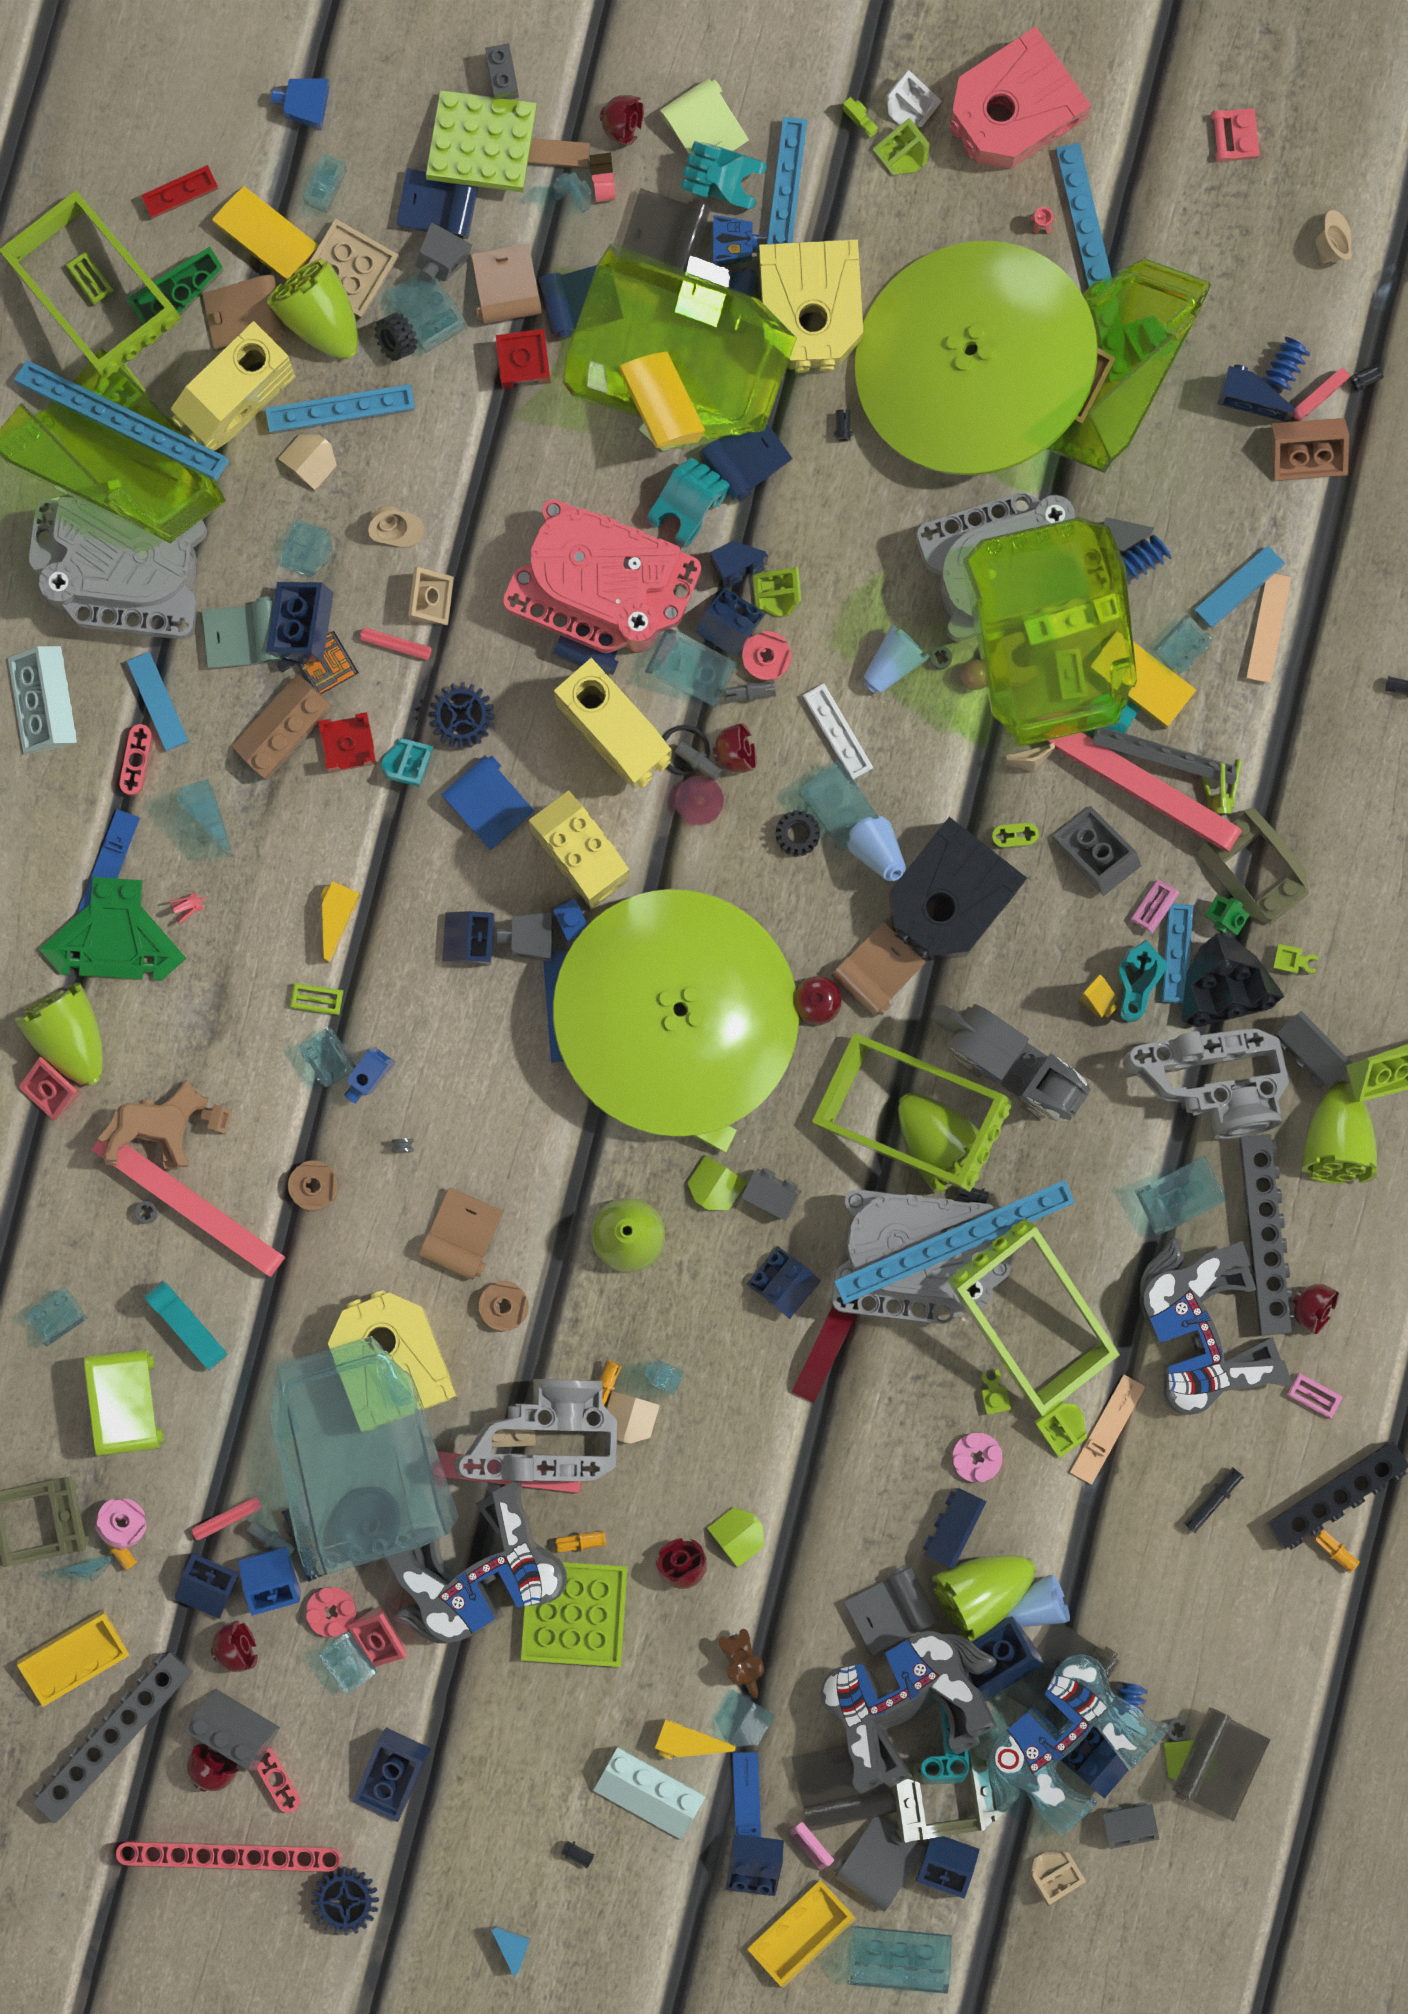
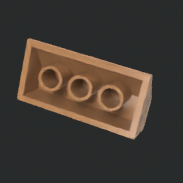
[232,673,334,780]

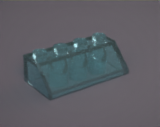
[847,1926,952,1994]

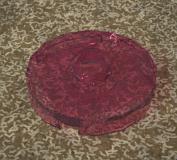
[675,776,724,826]

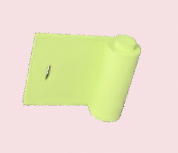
[659,78,749,154]

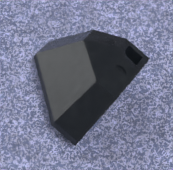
[1181,934,1284,1027]

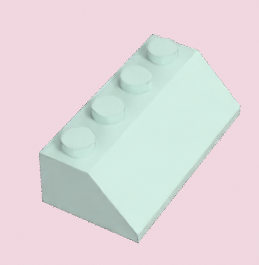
[8,646,77,754]
[593,1746,706,1839]

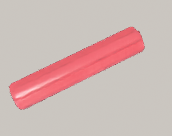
[360,628,432,660]
[192,1497,262,1540]

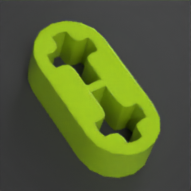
[991,823,1039,848]

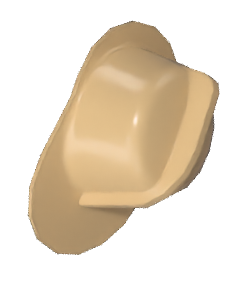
[1316,210,1352,263]
[368,505,425,547]

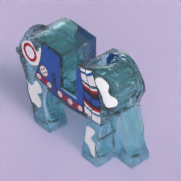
[988,1655,1171,1837]

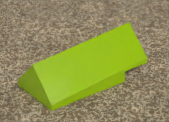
[1346,1044,1408,1102]

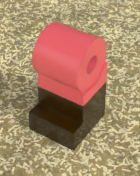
[589,152,615,202]

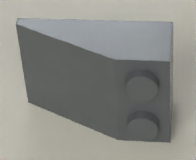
[1053,806,1141,896]

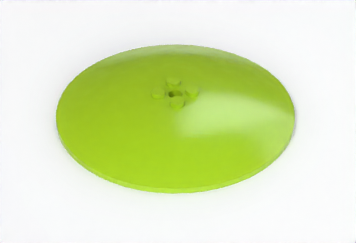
[855,241,1098,475]
[553,889,799,1137]

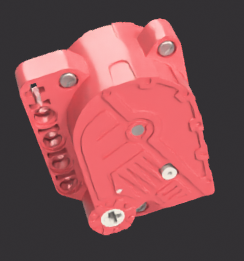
[503,499,701,653]

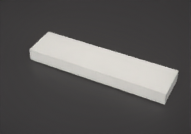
[803,683,873,781]

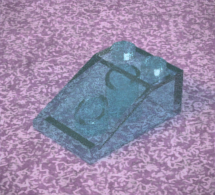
[645,629,737,707]
[798,760,879,852]
[177,779,233,857]
[1135,1156,1227,1235]

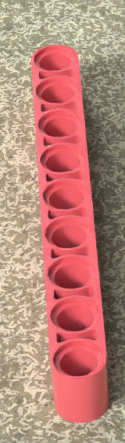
[1041,718,1242,852]
[91,1141,285,1277]
[116,1841,342,1871]

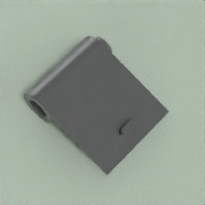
[844,1565,939,1656]
[833,1814,926,1912]

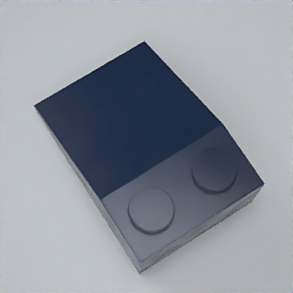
[1217,364,1295,422]
[353,1727,431,1822]

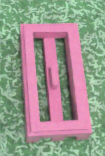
[1131,879,1179,934]
[1287,1373,1343,1419]
[789,1822,835,1870]

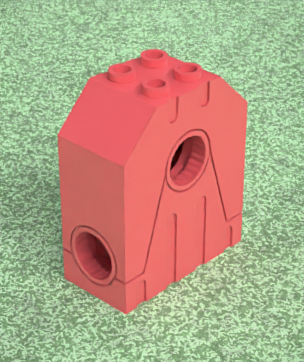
[949,26,1091,169]

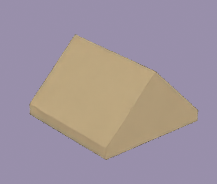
[408,567,454,625]

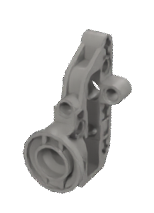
[1123,1029,1289,1139]
[454,1379,617,1481]

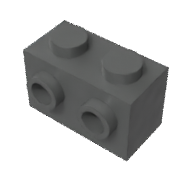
[741,1168,802,1221]
[1103,1802,1160,1849]

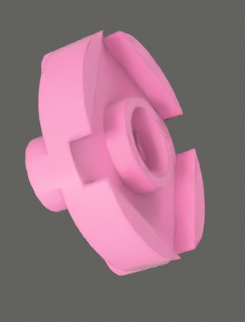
[952,1433,1002,1482]
[95,1498,146,1550]

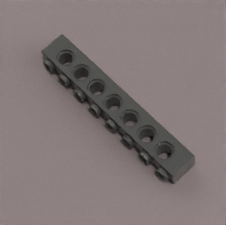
[1239,1134,1295,1336]
[33,1652,193,1823]

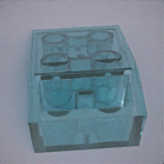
[387,272,467,354]

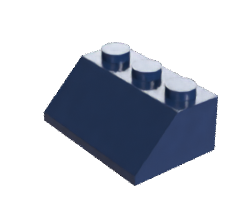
[266,582,333,662]
[922,1488,987,1569]
[968,1616,1044,1701]

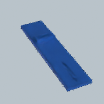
[77,809,140,913]
[543,950,567,1062]
[733,1752,761,1837]

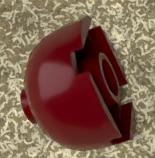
[600,95,644,145]
[713,723,757,774]
[794,976,842,1026]
[1293,1284,1340,1334]
[656,1538,707,1589]
[211,1620,258,1672]
[187,1744,238,1792]

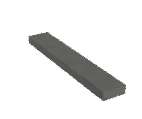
[1092,725,1237,785]

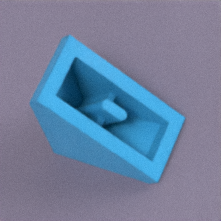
[491,1926,530,1976]

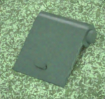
[202,597,282,669]

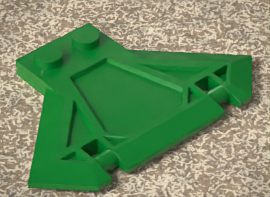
[39,877,187,981]

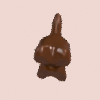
[718,1629,764,1699]

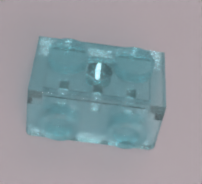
[554,172,592,213]
[1153,615,1213,674]
[299,1027,356,1087]
[25,1288,88,1347]
[318,1631,378,1694]

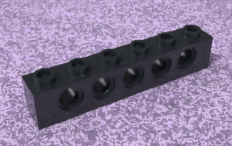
[1266,1441,1408,1550]

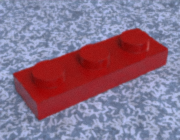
[141,165,219,219]

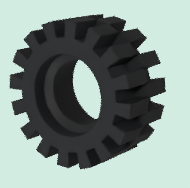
[374,313,417,361]
[775,810,820,857]

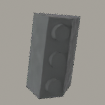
[1274,1011,1352,1089]
[185,1689,280,1771]

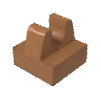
[200,1104,232,1134]

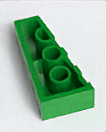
[126,246,224,340]

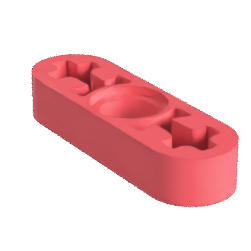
[1292,367,1351,421]
[120,724,152,796]
[257,1747,301,1813]

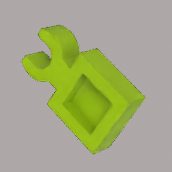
[842,97,878,138]
[1272,944,1319,974]
[981,1369,1011,1415]

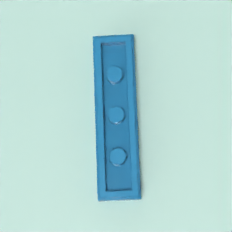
[1195,546,1285,629]
[127,652,189,752]
[1161,904,1193,1004]

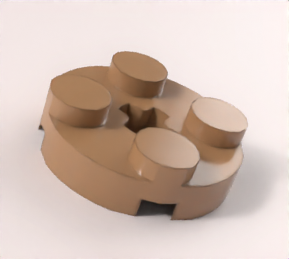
[288,1161,338,1211]
[479,1281,529,1331]

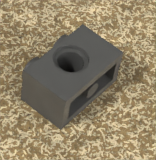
[485,43,519,100]

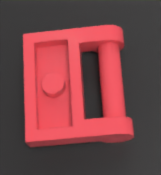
[1211,108,1260,162]

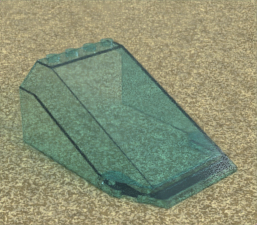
[270,1336,459,1575]

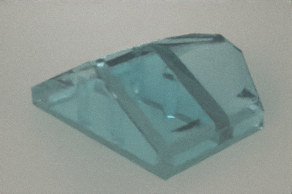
[280,520,332,577]
[61,1556,115,1582]
[715,1689,775,1746]

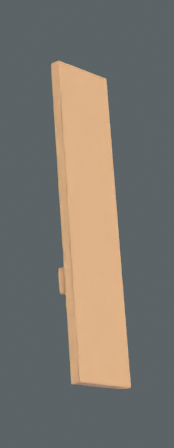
[1246,574,1291,683]
[1070,1375,1146,1485]

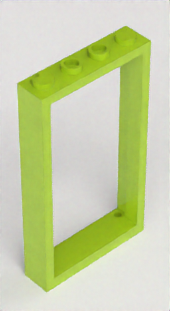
[0,190,182,379]
[812,1033,1013,1192]
[947,1218,1120,1417]

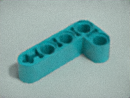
[144,1280,228,1371]
[920,1702,969,1785]

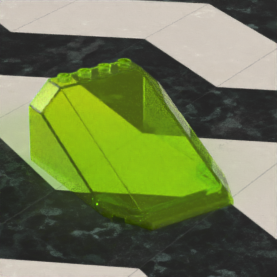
[562,243,797,440]
[1046,258,1211,473]
[0,348,226,544]
[963,517,1137,746]

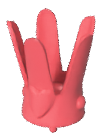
[1029,207,1055,234]
[168,892,207,924]

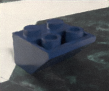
[710,541,768,587]
[695,588,766,658]
[442,911,495,965]
[746,1246,821,1319]
[174,1553,240,1619]
[1060,1724,1137,1799]
[726,1834,784,1896]
[916,1836,980,1899]

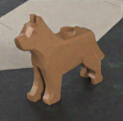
[96,1080,209,1170]

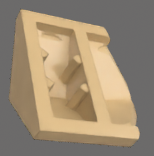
[278,434,337,491]
[1004,743,1055,772]
[607,1391,660,1444]
[1030,1852,1086,1906]

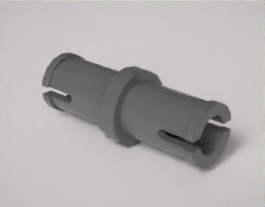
[725,681,776,703]
[674,741,723,782]
[245,1520,295,1556]

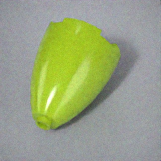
[267,258,358,360]
[14,983,103,1086]
[1302,1081,1377,1185]
[898,1093,992,1193]
[591,1198,665,1272]
[932,1555,1036,1642]

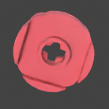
[742,631,792,681]
[306,1587,356,1637]

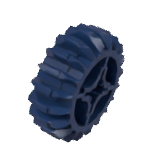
[428,682,495,749]
[311,1866,379,1936]

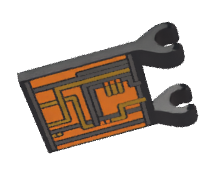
[277,631,359,695]

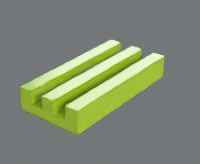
[66,251,114,306]
[290,983,344,1015]

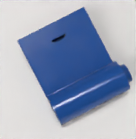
[441,755,535,850]

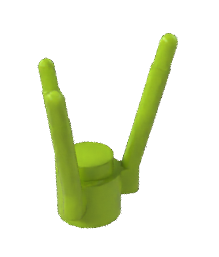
[1201,759,1242,814]

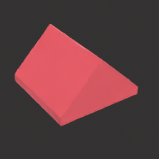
[18,1057,81,1121]
[347,1605,407,1668]

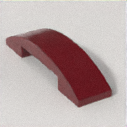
[792,1305,856,1403]

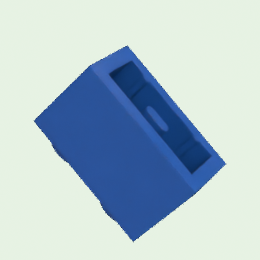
[238,1546,301,1616]

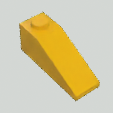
[320,881,361,963]
[1078,975,1118,1019]
[655,1719,736,1760]

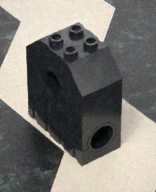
[889,817,1027,961]

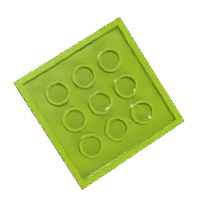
[426,90,537,192]
[521,1562,628,1667]

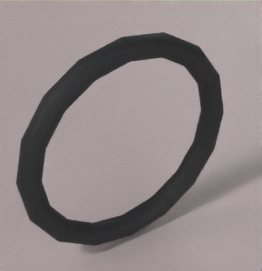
[662,725,710,775]

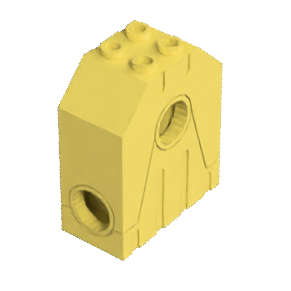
[759,239,863,373]
[171,321,296,451]
[554,658,672,789]
[529,790,630,910]
[328,1290,458,1433]

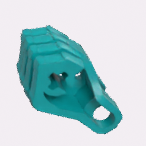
[680,141,767,209]
[646,458,730,548]
[1117,940,1167,1023]

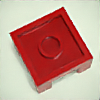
[495,329,551,389]
[318,712,377,773]

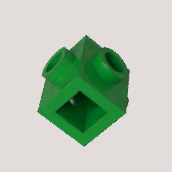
[1205,895,1250,935]

